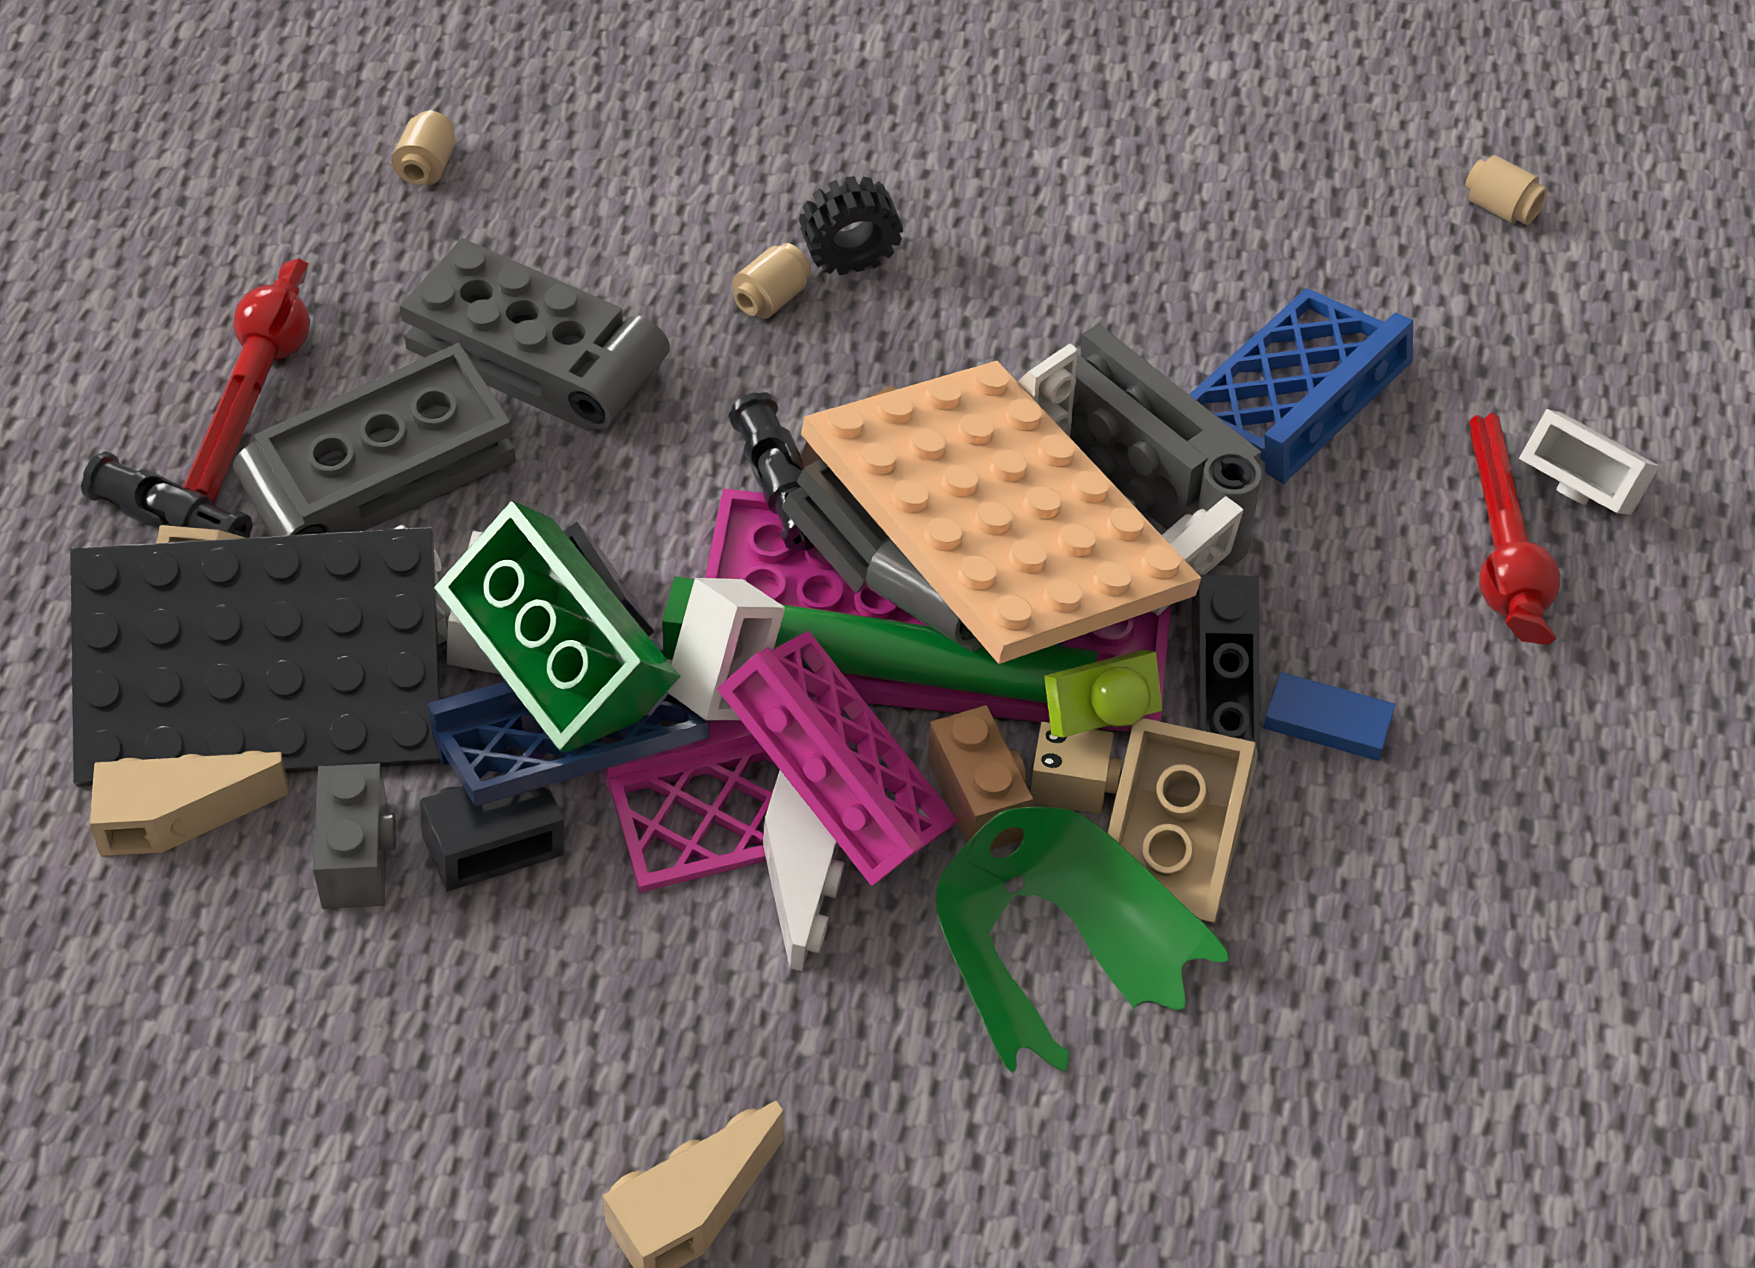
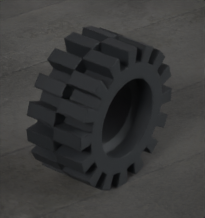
[799,176,903,276]

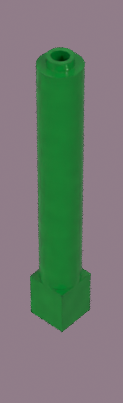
[662,576,1098,704]

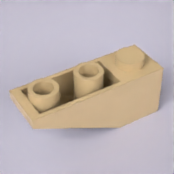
[90,751,289,856]
[602,1101,783,1268]

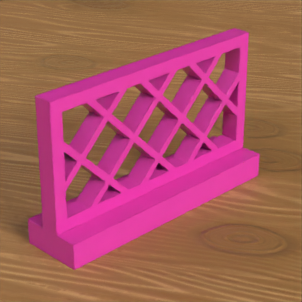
[717,631,959,886]
[602,696,851,893]

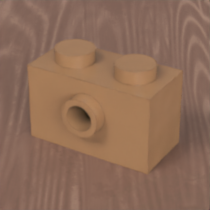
[928,705,1033,850]

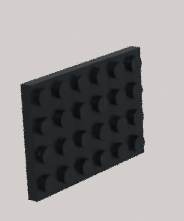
[70,527,441,787]

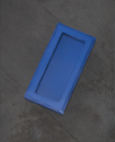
[1263,672,1396,761]

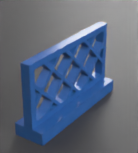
[1189,288,1413,484]

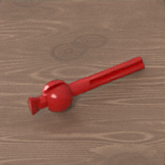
[183,258,311,505]
[1469,413,1561,645]

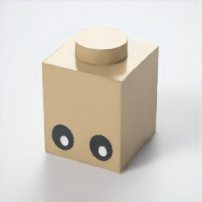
[1031,722,1122,814]

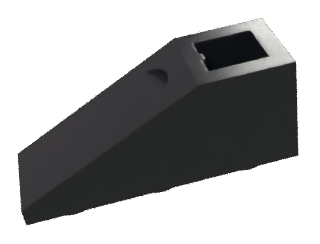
[1192,575,1260,753]

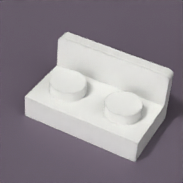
[1152,496,1244,616]

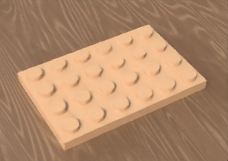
[801,361,1201,664]

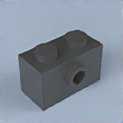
[313,763,396,909]

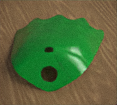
[936,807,1229,1073]

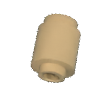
[392,111,456,185]
[1465,155,1548,225]
[733,243,811,319]

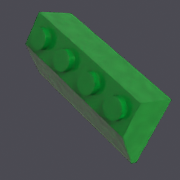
[434,501,681,753]

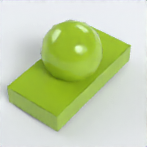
[1044,650,1163,738]

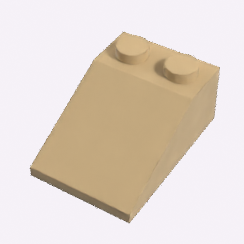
[1108,718,1258,924]

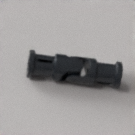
[728,392,815,551]
[81,451,253,538]

